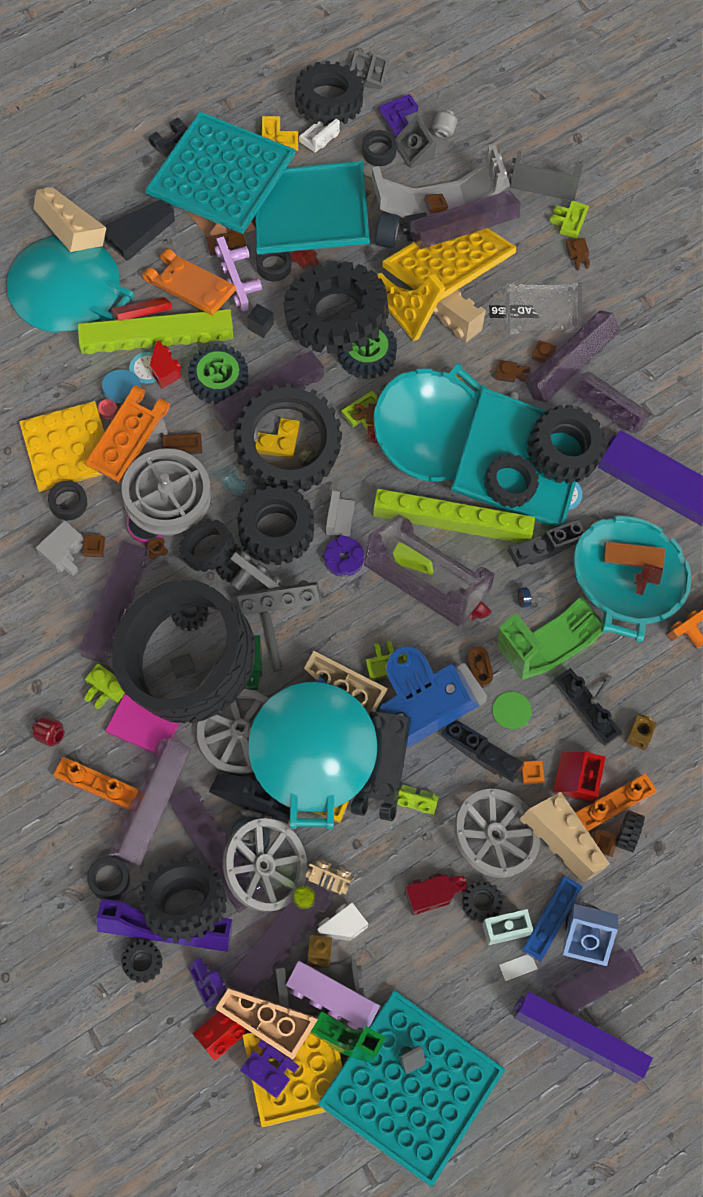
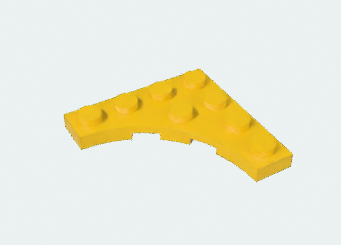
[378,273,446,341]

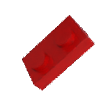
[193,1011,249,1061]

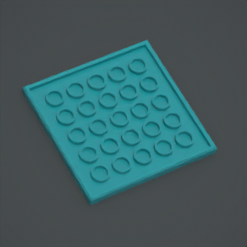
[145,111,296,234]
[317,990,506,1188]

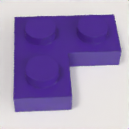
[378,94,418,137]
[188,958,226,1008]

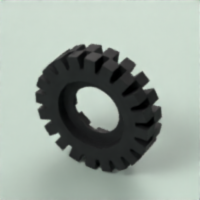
[283,262,389,354]

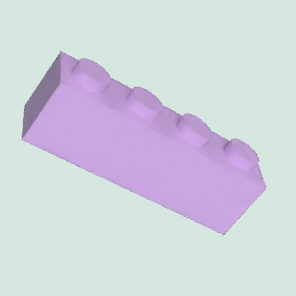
[286,961,380,1030]

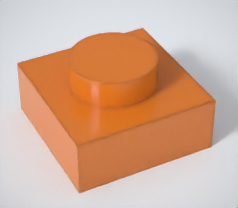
[521,760,545,784]

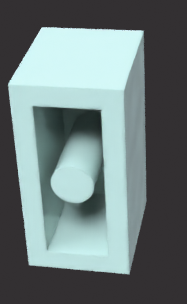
[482,909,533,945]

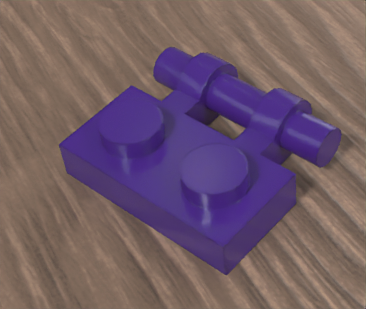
[240,1040,300,1099]

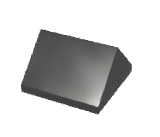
[395,115,436,168]

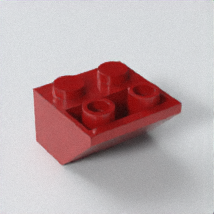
[552,751,606,803]

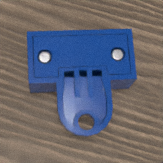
[380,647,480,747]

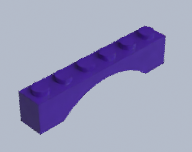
[96,899,232,952]

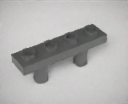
[231,550,297,614]
[237,580,322,615]

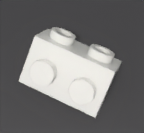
[299,119,340,153]

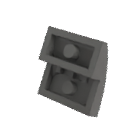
[349,50,390,89]

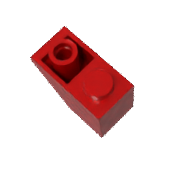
[150,341,182,389]

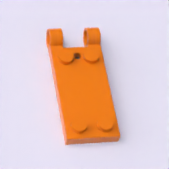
[142,248,236,316]
[85,385,170,484]

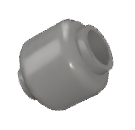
[432,110,458,139]

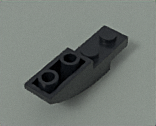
[508,519,585,567]
[441,720,524,782]
[209,774,290,824]

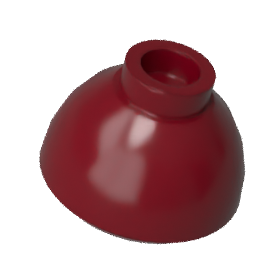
[464,594,491,621]

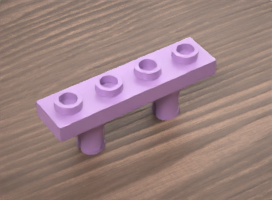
[214,236,262,312]

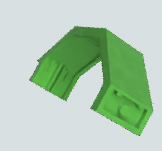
[497,597,604,680]

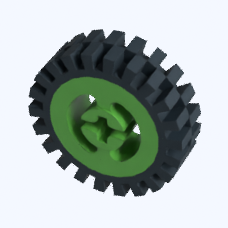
[337,325,397,379]
[188,344,248,405]

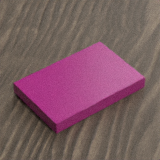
[106,694,180,757]

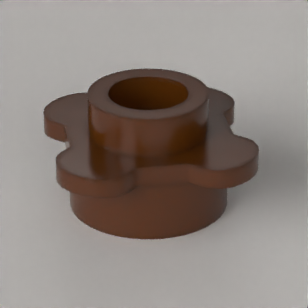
[145,538,168,559]

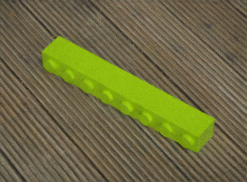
[78,309,234,354]
[373,489,535,543]

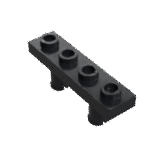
[553,668,622,746]

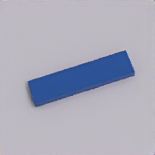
[522,876,583,963]

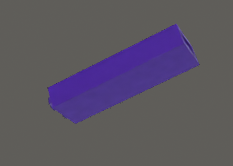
[598,430,703,526]
[513,992,653,1083]

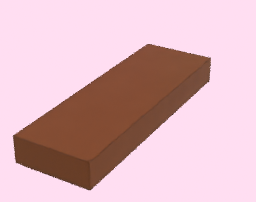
[603,542,665,569]

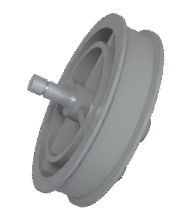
[122,449,211,535]

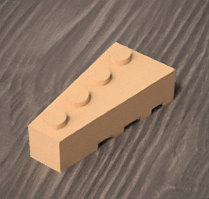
[216,988,318,1059]

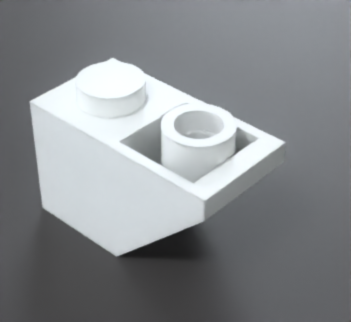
[317,903,368,941]

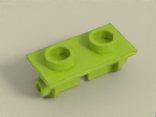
[397,784,439,815]

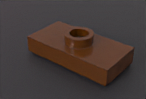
[206,231,246,256]
[162,433,202,454]

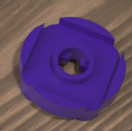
[324,535,364,577]

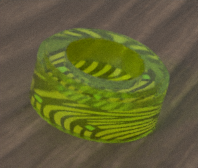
[293,886,315,909]

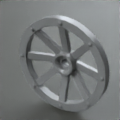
[197,689,269,776]
[454,789,540,878]
[223,818,307,912]

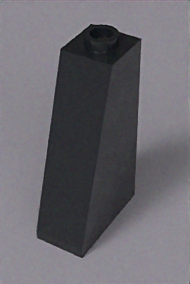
[104,199,175,261]

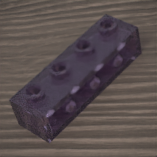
[573,371,652,434]
[552,948,644,1014]

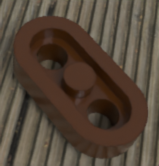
[467,646,493,688]

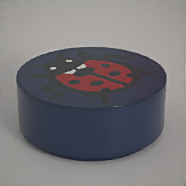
[518,587,531,608]

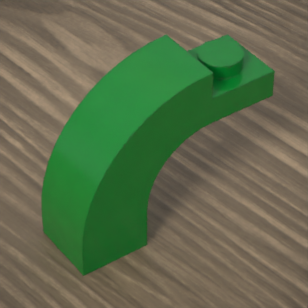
[310,1011,386,1062]

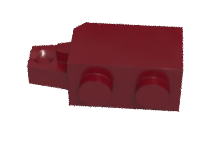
[405,873,468,916]

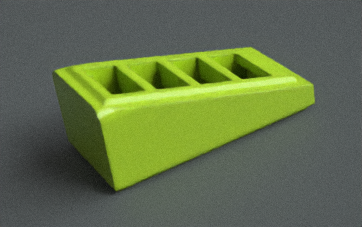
[393,542,434,575]

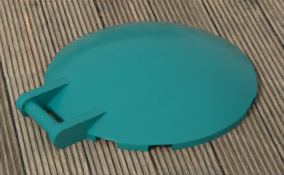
[7,236,135,333]
[374,362,487,482]
[573,516,691,643]
[248,682,377,829]

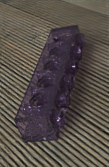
[169,788,262,913]

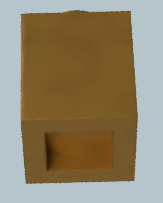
[625,715,657,751]
[307,935,332,969]

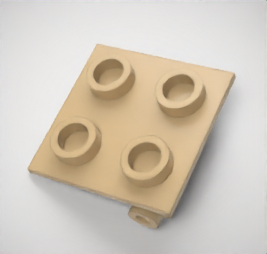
[305,859,355,895]

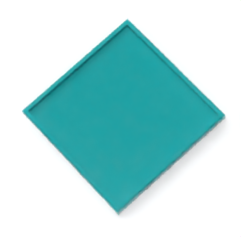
[256,161,370,254]
[450,387,582,528]

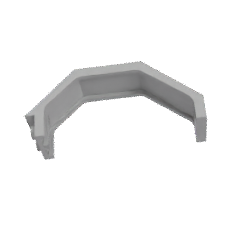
[371,145,510,222]

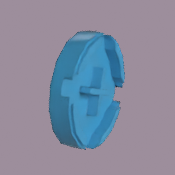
[102,370,141,403]

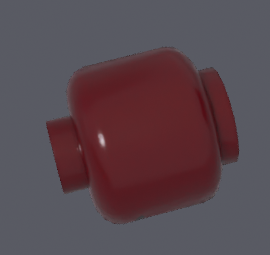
[32,716,65,747]

